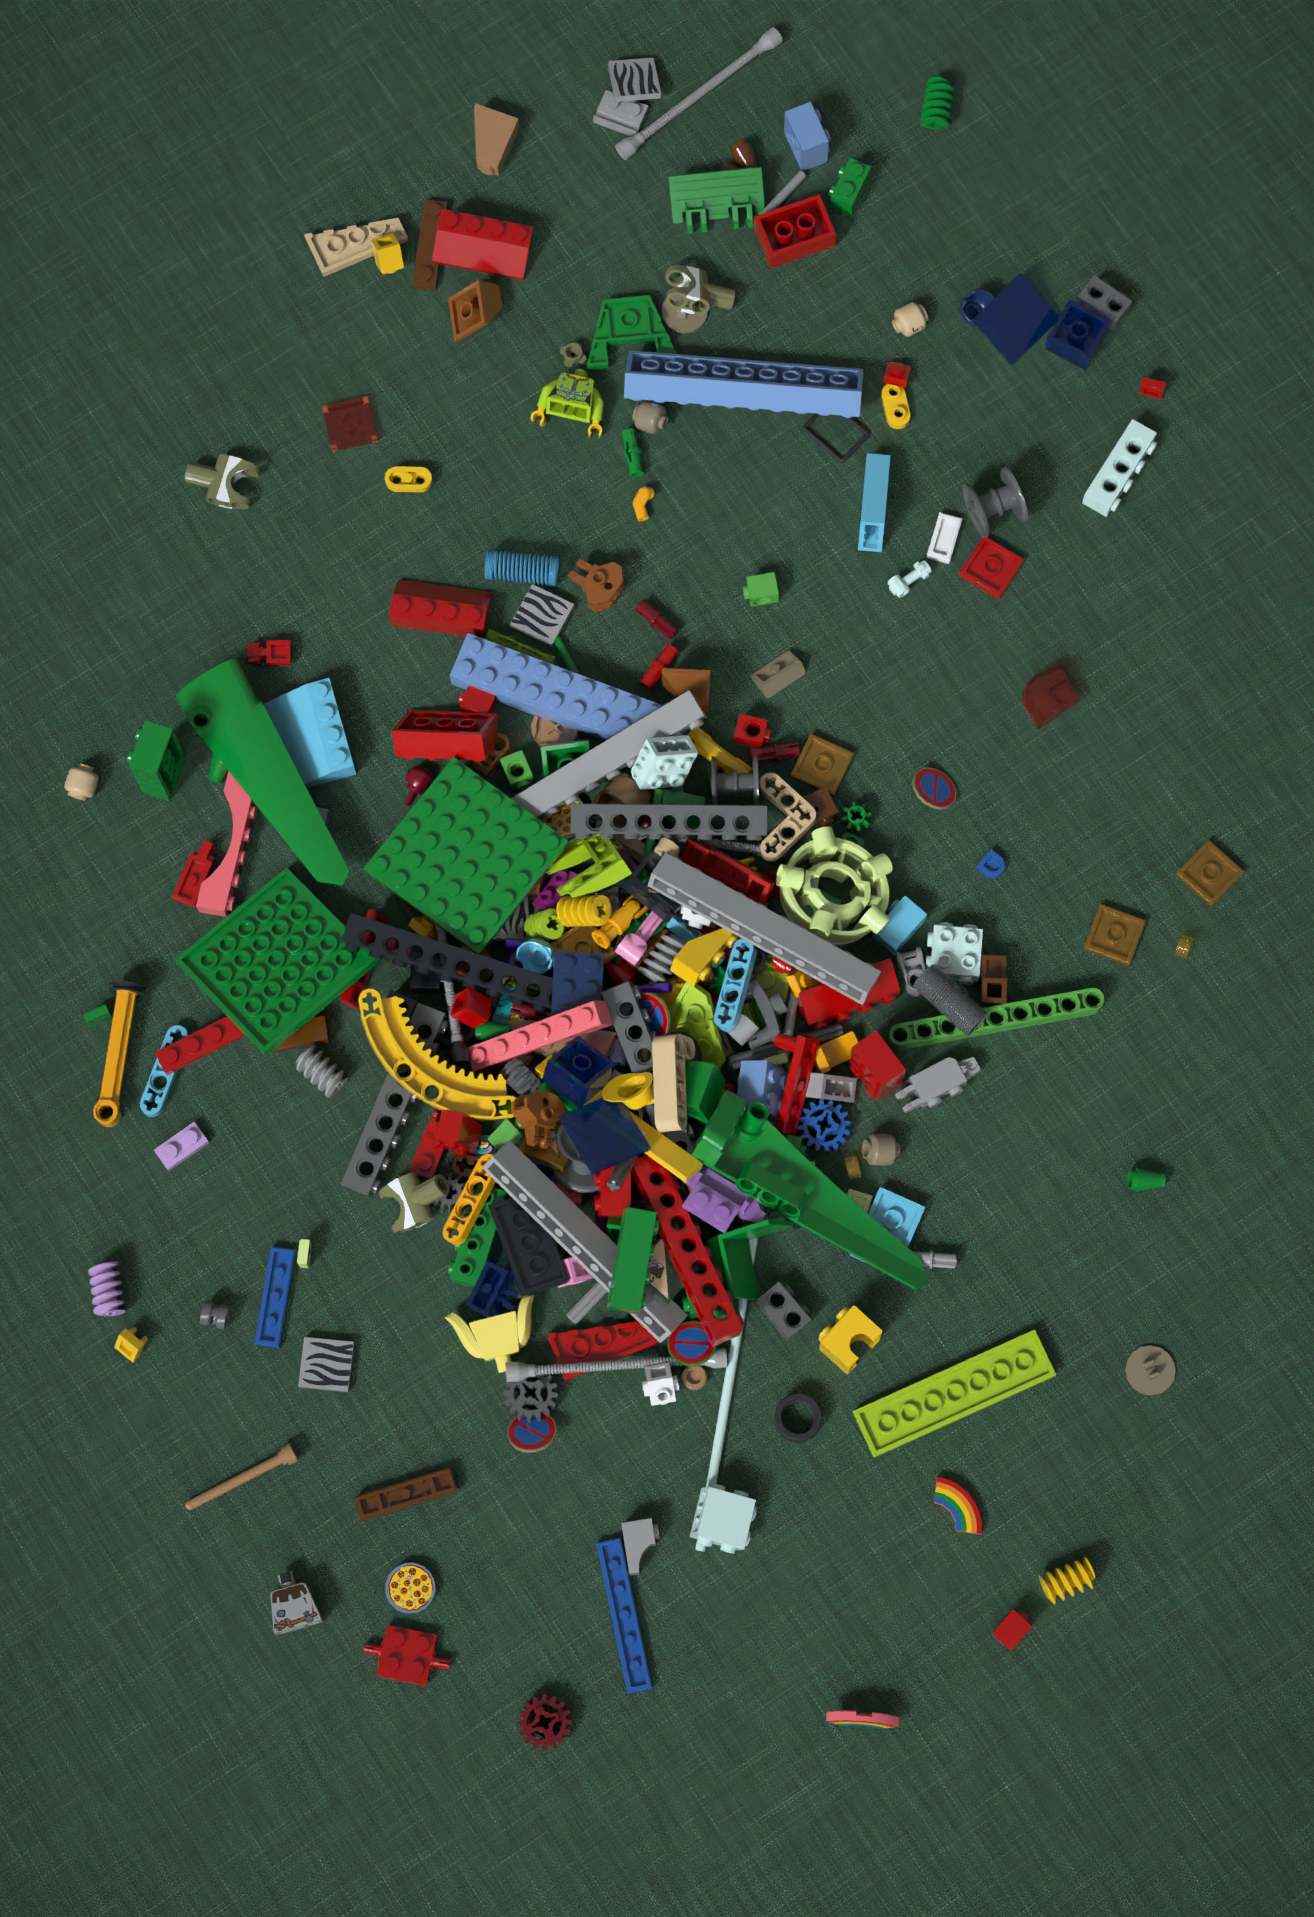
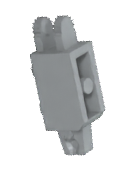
[895,1057,980,1113]

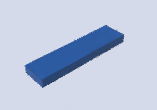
[254,1246,296,1349]

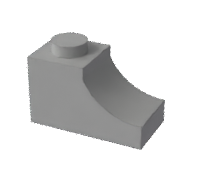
[806,1073,857,1103]
[621,1518,660,1576]

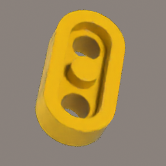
[881,384,910,429]
[385,466,432,492]

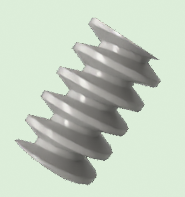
[638,932,685,984]
[295,1044,348,1098]

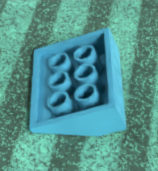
[263,678,356,788]

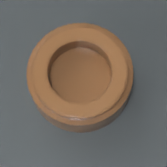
[682,1366,707,1391]

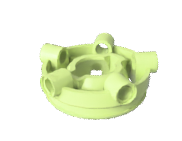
[776,827,892,945]

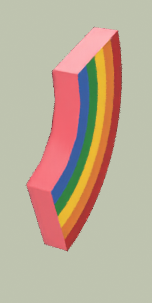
[934,1477,982,1535]
[826,1710,899,1729]

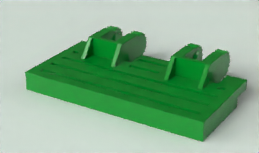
[668,166,765,234]

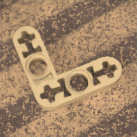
[760,773,816,862]
[611,834,680,863]

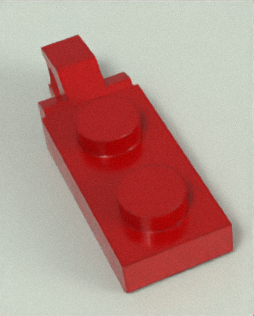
[172,840,215,908]

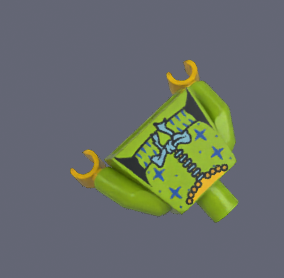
[531,369,604,439]

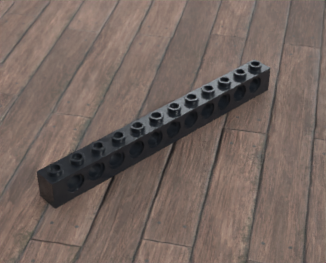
[341,913,632,1033]

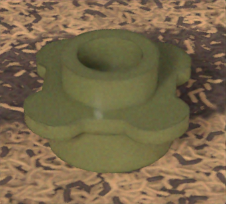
[560,342,586,368]

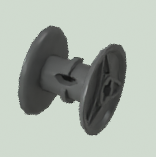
[962,467,1028,538]
[711,755,760,805]
[553,1115,618,1193]

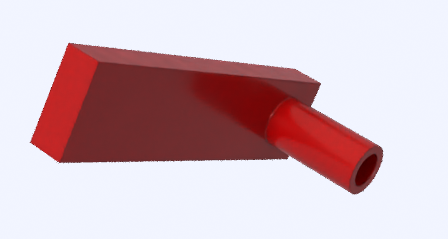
[774,1033,820,1134]

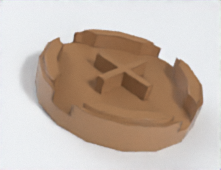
[531,715,579,746]

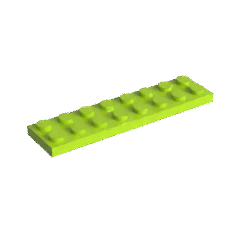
[852,1330,1056,1458]

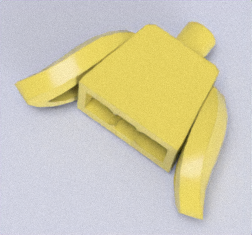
[444,1294,535,1373]

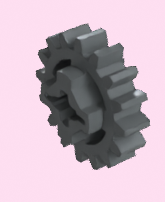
[504,1374,558,1423]

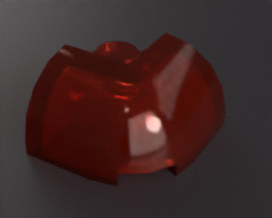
[1022,664,1081,729]

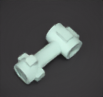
[887,560,932,598]

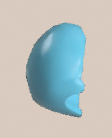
[516,938,554,974]

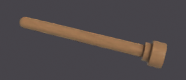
[185,1443,298,1510]

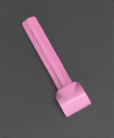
[615,911,663,966]

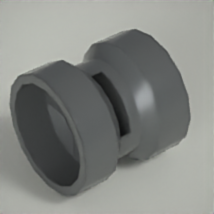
[200,1300,231,1330]

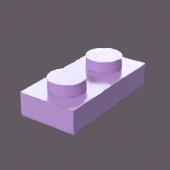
[154,1122,209,1171]

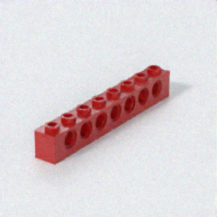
[631,1155,744,1347]

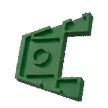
[587,295,677,370]

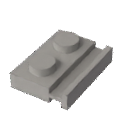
[593,90,649,136]

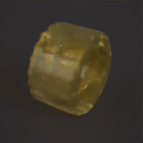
[1175,935,1193,959]
[845,1155,861,1179]

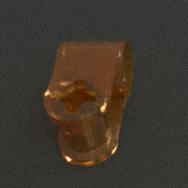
[467,733,511,780]

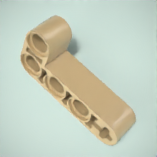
[652,1034,695,1132]

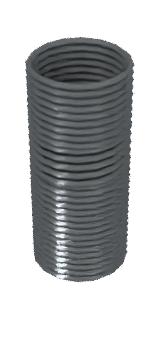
[913,964,988,1036]

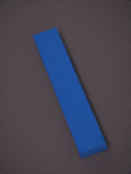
[596,1537,653,1694]

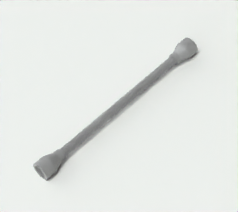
[615,27,783,160]
[505,1348,727,1382]

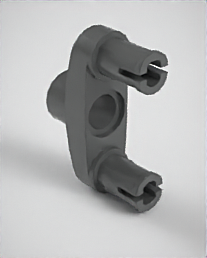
[727,978,788,1049]

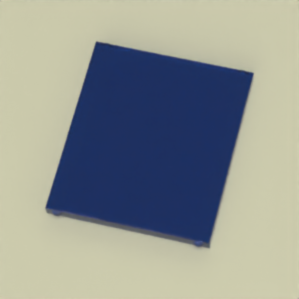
[972,273,1060,365]
[559,1098,651,1175]

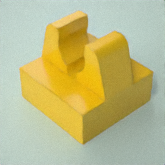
[114,1328,148,1362]

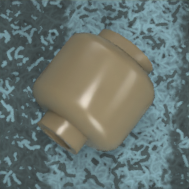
[632,400,669,435]
[862,1134,900,1166]

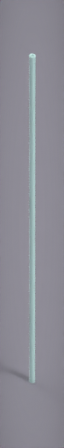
[695,862,819,1552]

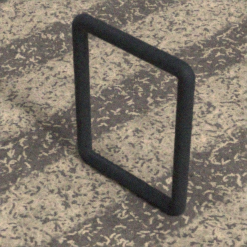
[803,413,870,463]

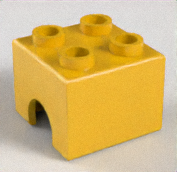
[818,1305,882,1374]

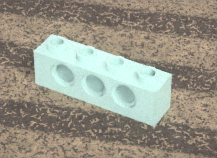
[1082,419,1157,517]

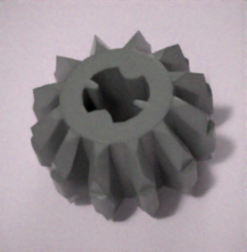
[501,1057,542,1095]
[432,1173,469,1215]

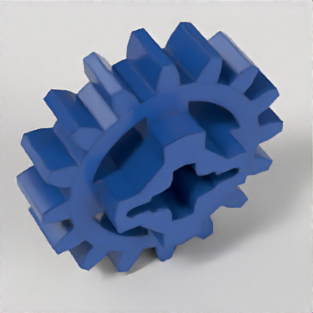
[797,1099,851,1154]

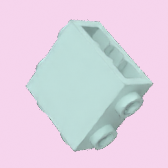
[631,735,698,789]
[925,922,983,985]
[690,1483,757,1554]

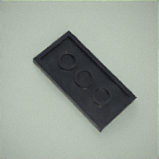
[488,1197,569,1299]

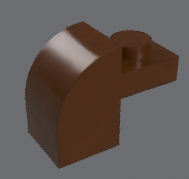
[980,955,1007,1004]

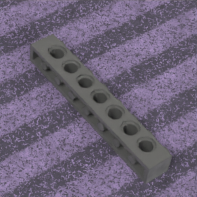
[570,803,767,840]
[601,981,703,1177]
[341,1003,449,1198]

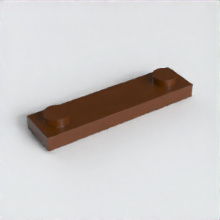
[412,200,448,291]
[354,1467,458,1522]

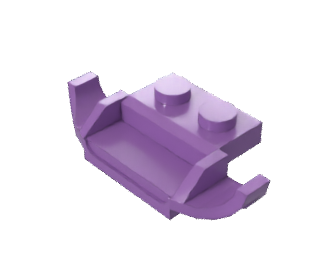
[679,1166,766,1234]

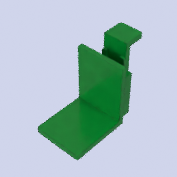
[707,1219,793,1319]

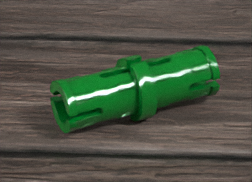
[621,428,644,478]

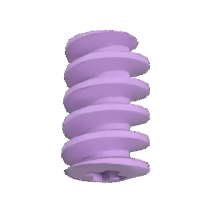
[88,1262,125,1316]

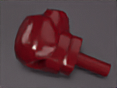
[404,765,433,806]

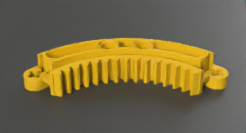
[358,989,516,1120]

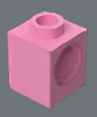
[558,1257,593,1288]

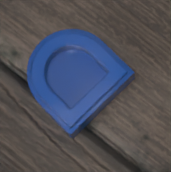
[976,848,1005,879]

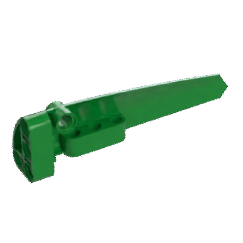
[176,658,350,886]
[691,1090,928,1290]

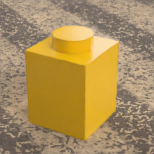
[371,233,404,274]

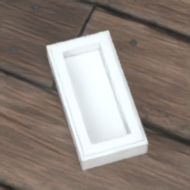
[926,512,962,564]

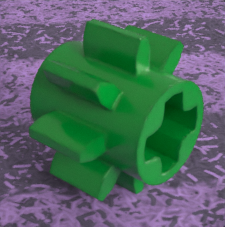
[841,802,871,834]
[707,965,738,995]

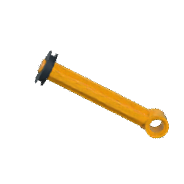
[93,981,146,1127]

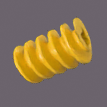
[556,895,611,927]
[1038,1556,1096,1604]

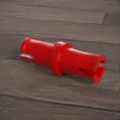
[639,643,679,691]

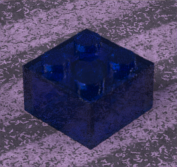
[1045,300,1111,370]
[542,1036,616,1108]

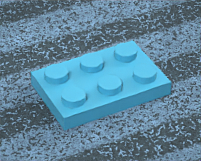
[850,1187,925,1263]

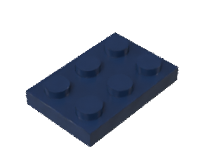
[551,951,604,1016]

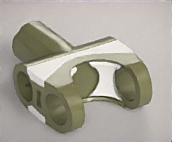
[665,265,735,315]
[185,454,260,510]
[379,1172,450,1233]

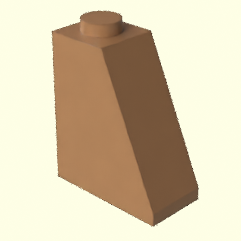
[474,104,520,176]

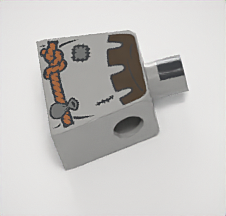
[270,1571,324,1635]

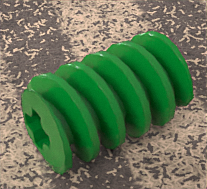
[920,77,955,130]

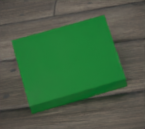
[540,740,590,778]
[685,1060,726,1124]

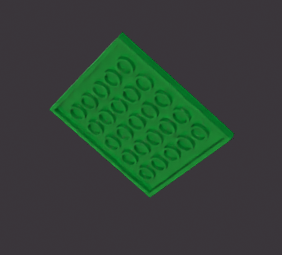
[363,757,569,955]
[175,867,379,1057]

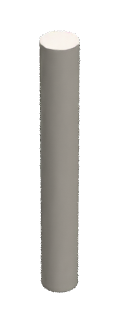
[759,171,806,215]

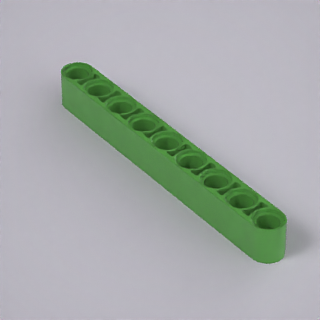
[888,988,1104,1050]

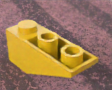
[670,928,738,986]

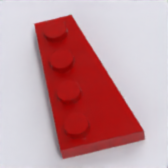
[547,1321,658,1382]

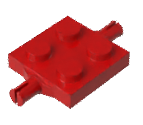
[364,1625,451,1687]

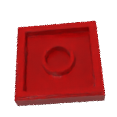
[959,537,1025,599]

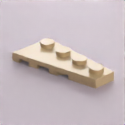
[304,218,408,277]

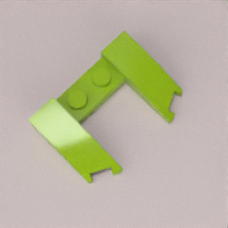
[546,834,632,898]

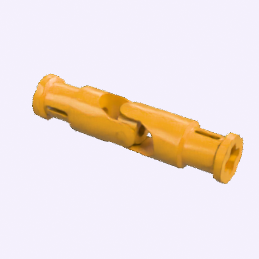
[592,895,648,949]

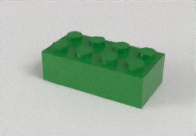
[127,720,186,801]

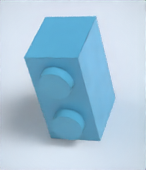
[872,896,927,956]

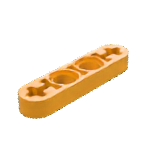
[443,1154,496,1245]

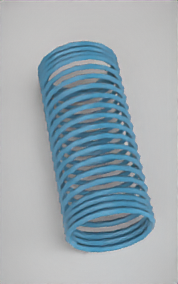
[485,549,559,586]

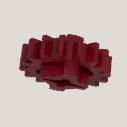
[517,1694,573,1751]

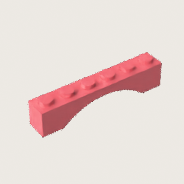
[196,771,257,917]
[468,1001,613,1072]

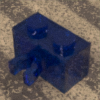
[466,1260,521,1317]

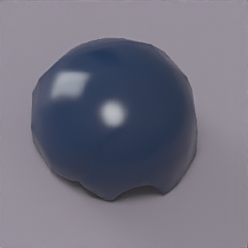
[959,289,997,327]

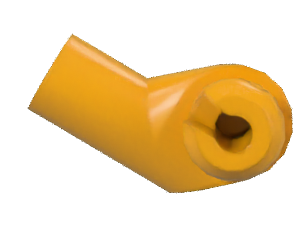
[632,486,655,522]

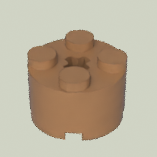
[594,773,652,826]

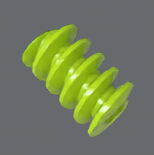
[524,909,565,941]

